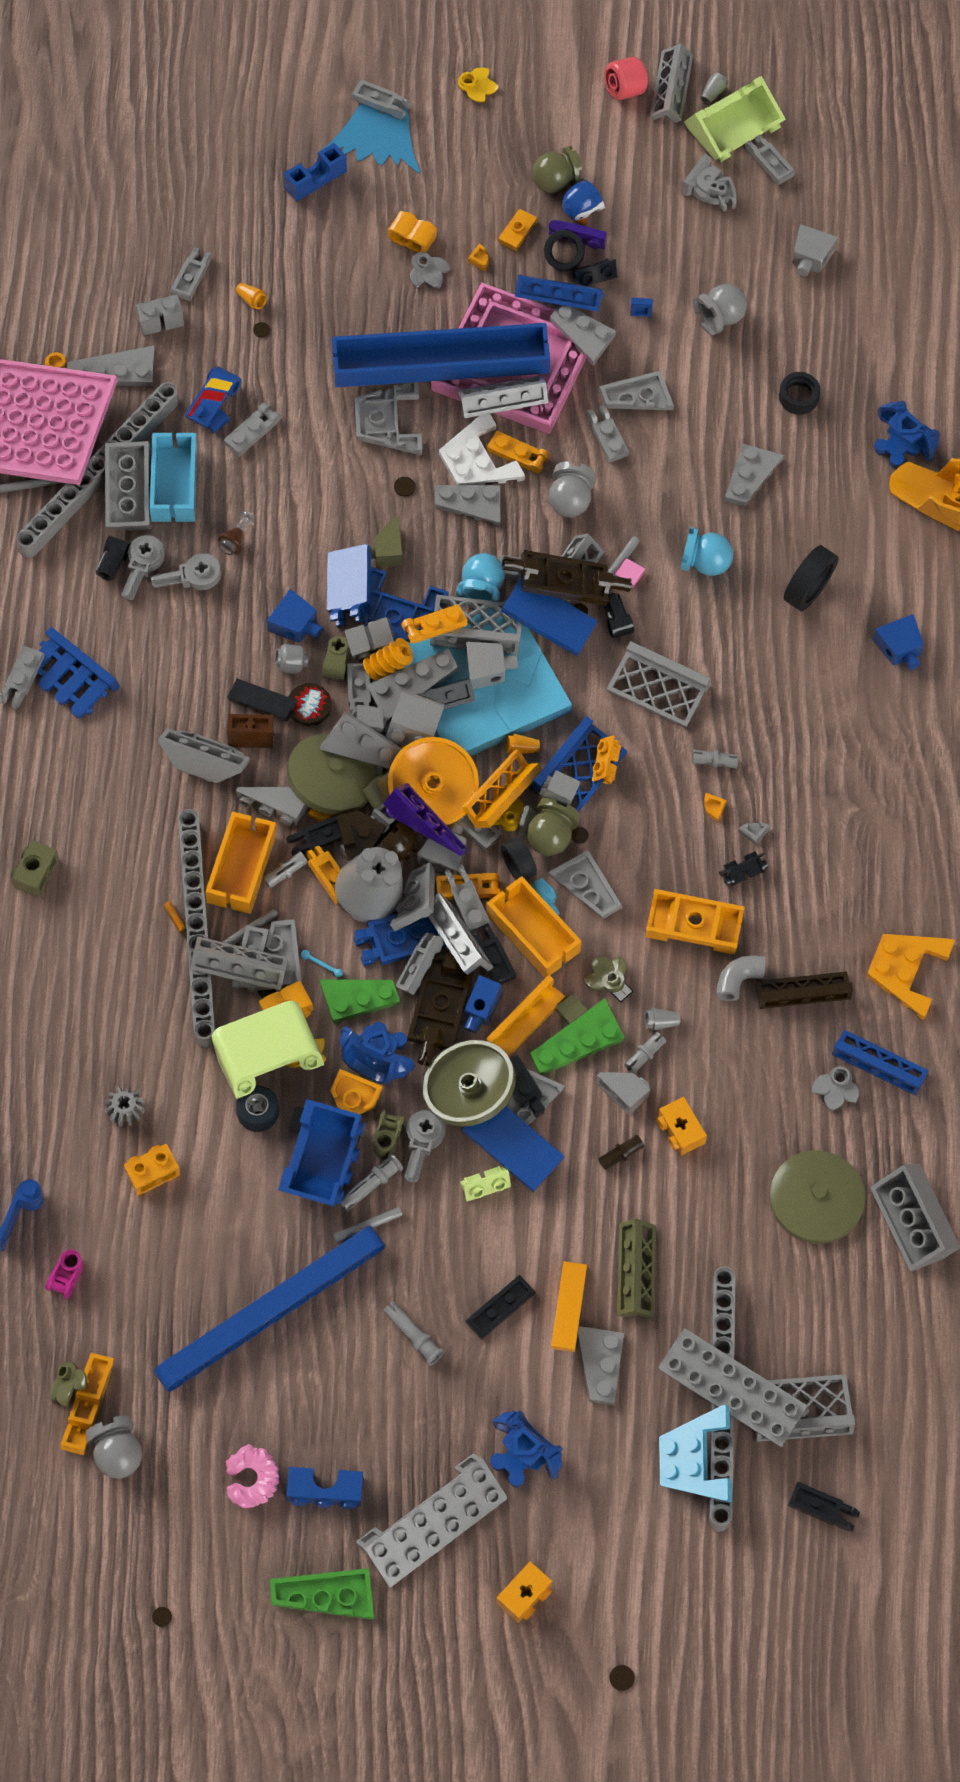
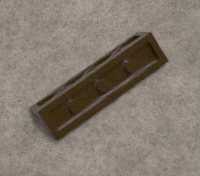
[755,971,854,1009]

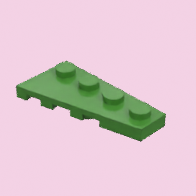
[530,998,625,1075]
[270,1568,374,1620]

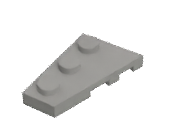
[550,305,616,366]
[724,444,784,507]
[435,485,501,527]
[549,850,622,919]

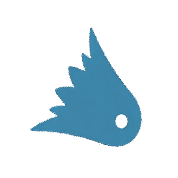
[322,103,420,173]

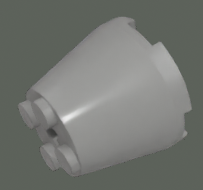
[334,847,404,923]

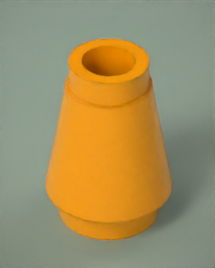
[235,282,267,309]
[506,734,540,755]

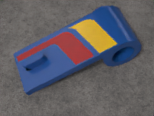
[185,366,241,428]

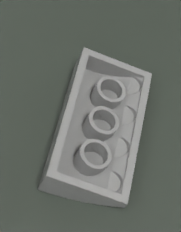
[105,441,152,531]

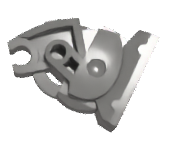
[681,154,737,211]

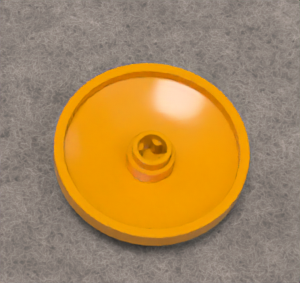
[388,737,479,826]

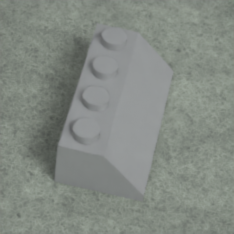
[870,1164,960,1271]

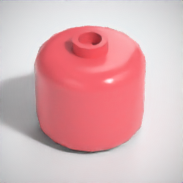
[604,56,648,100]

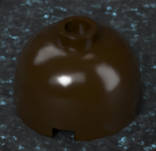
[378,821,417,861]

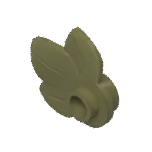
[583,956,627,993]
[49,1361,87,1407]

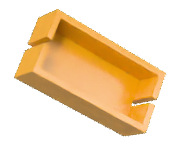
[205,811,277,914]
[486,876,582,978]

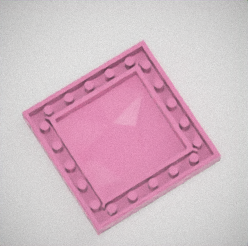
[431,282,587,434]

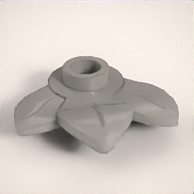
[410,252,450,289]
[812,1067,859,1111]

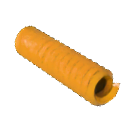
[164,901,186,934]

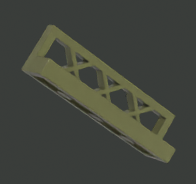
[617,1219,656,1319]

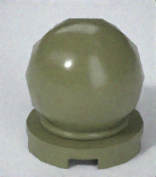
[532,145,584,193]
[527,797,581,856]

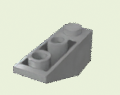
[236,787,309,828]

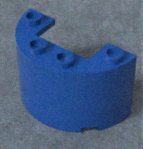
[278,1099,365,1207]

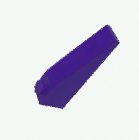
[383,783,469,856]

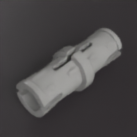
[692,749,738,769]
[263,851,308,889]
[624,1032,666,1074]

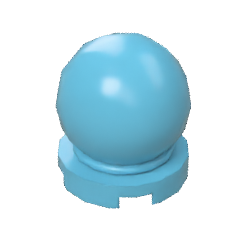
[680,527,733,576]
[456,553,505,609]

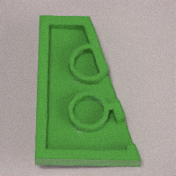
[319,979,400,1024]

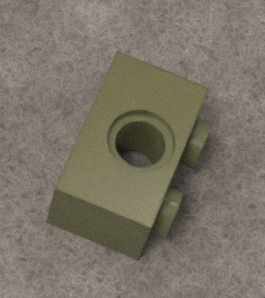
[11,840,59,897]

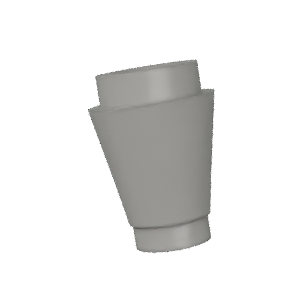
[700,73,728,105]
[645,1008,680,1031]

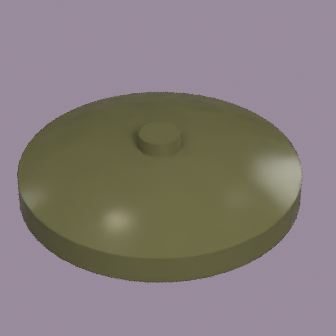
[287,734,377,815]
[423,1040,516,1126]
[770,1150,865,1244]

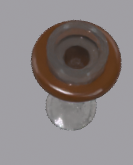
[218,510,255,555]

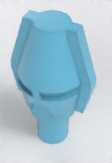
[531,878,560,915]

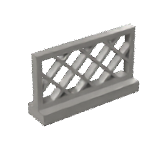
[430,595,522,655]
[607,641,710,728]
[755,1374,855,1442]

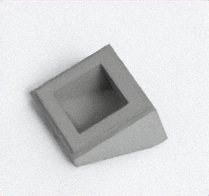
[519,805,537,836]

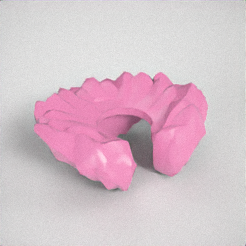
[226,1444,280,1508]

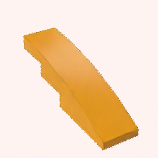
[551,1261,587,1352]
[60,1352,114,1456]

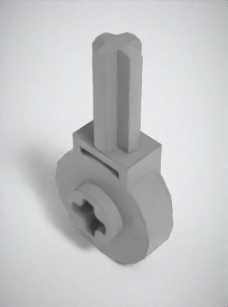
[122,535,165,601]
[151,554,222,590]
[404,1110,445,1183]

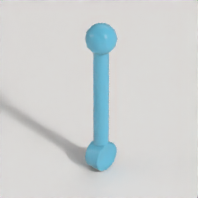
[301,950,343,978]

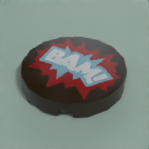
[288,683,332,726]

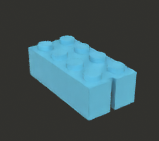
[150,433,197,522]

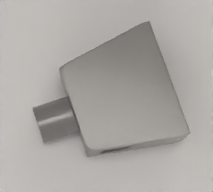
[792,224,838,277]
[466,642,518,690]
[417,823,467,875]

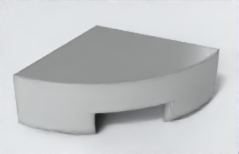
[738,822,771,845]

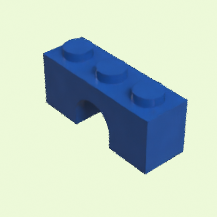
[283,143,347,202]
[286,1467,363,1510]

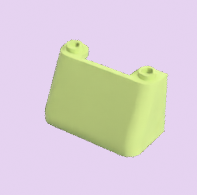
[684,76,786,162]
[212,1001,324,1099]

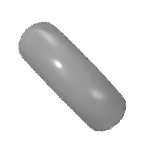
[716,955,766,1001]

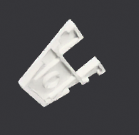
[439,414,525,485]

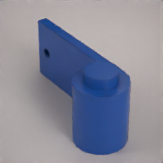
[0,1179,44,1251]

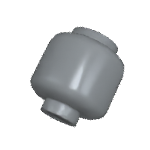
[274,644,308,674]

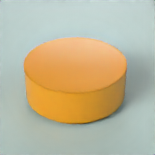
[45,352,67,368]

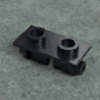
[572,258,618,286]
[718,851,768,886]

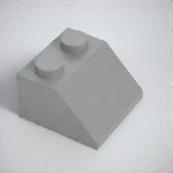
[386,690,445,747]

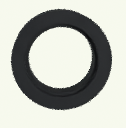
[783,545,839,611]

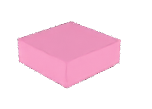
[615,558,645,588]

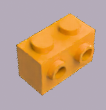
[124,1143,180,1196]

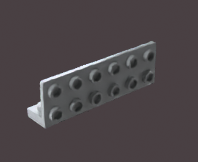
[659,1328,810,1447]
[356,1453,507,1587]

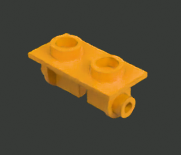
[592,735,621,784]

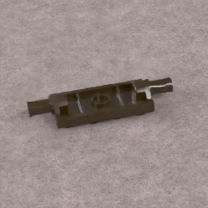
[502,550,632,606]
[407,948,474,1066]

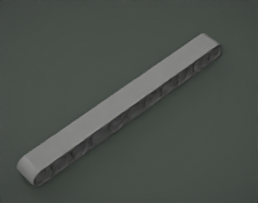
[17,382,179,558]
[178,809,215,1048]
[708,1266,735,1532]

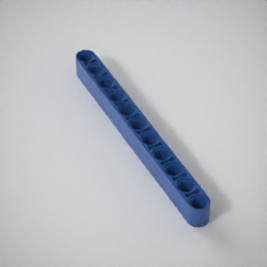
[153,1226,386,1392]

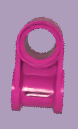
[45,1249,84,1299]

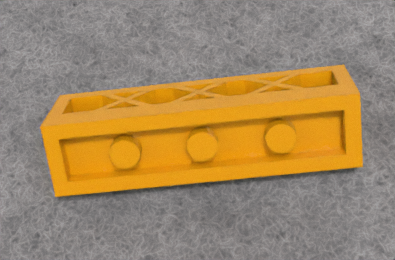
[462,750,542,828]
[486,975,565,1057]

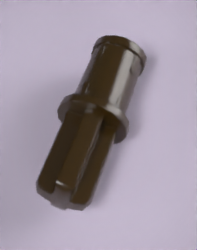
[598,1134,644,1170]

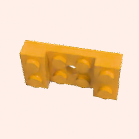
[645,889,745,955]

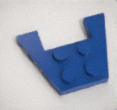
[365,567,449,642]

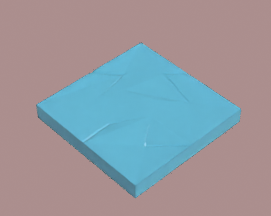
[399,601,572,756]

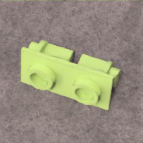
[460,1166,511,1202]

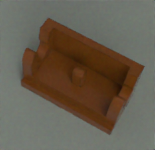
[227,714,274,748]

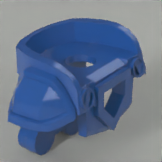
[874,400,940,469]
[339,1022,415,1085]
[490,1410,563,1487]

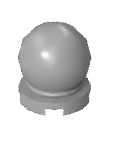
[693,283,747,335]
[549,461,596,518]
[85,1415,142,1479]

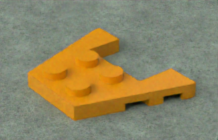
[866,934,955,1020]

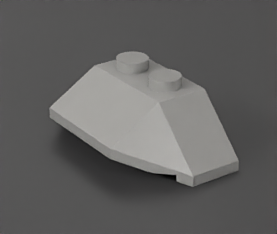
[158,728,250,783]

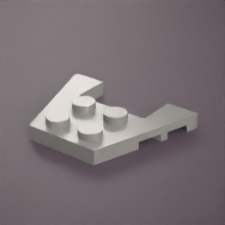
[355,382,422,455]

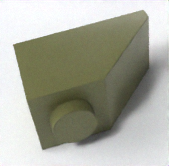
[370,517,402,568]

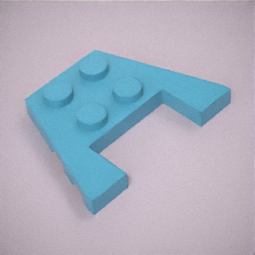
[659,1405,732,1502]

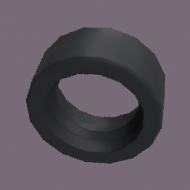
[544,230,585,271]
[779,372,820,415]
[500,837,537,880]

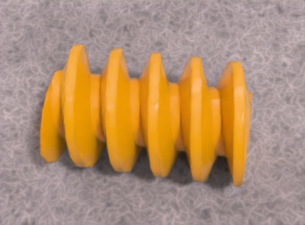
[363,638,413,681]

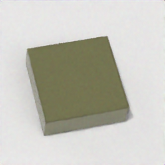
[555,993,588,1025]

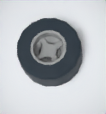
[236,1086,279,1132]

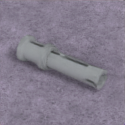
[340,1153,404,1212]
[383,1301,445,1366]

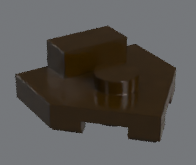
[336,810,386,860]

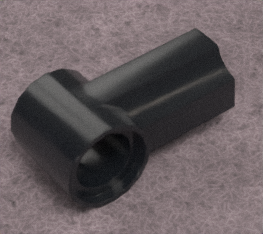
[96,536,131,581]
[602,593,634,638]

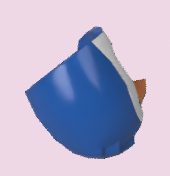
[562,180,606,225]

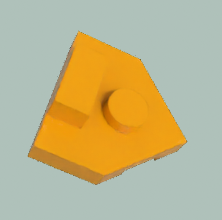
[331,1069,383,1115]

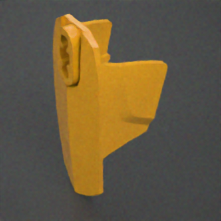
[889,458,960,532]

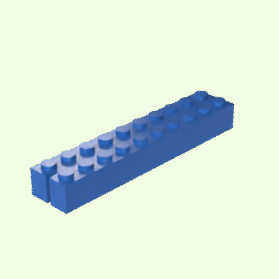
[332,323,550,387]

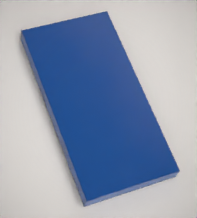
[501,578,598,656]
[462,1106,565,1192]

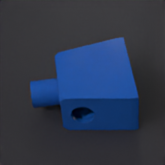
[267,589,323,643]
[873,614,924,670]
[464,975,503,1034]

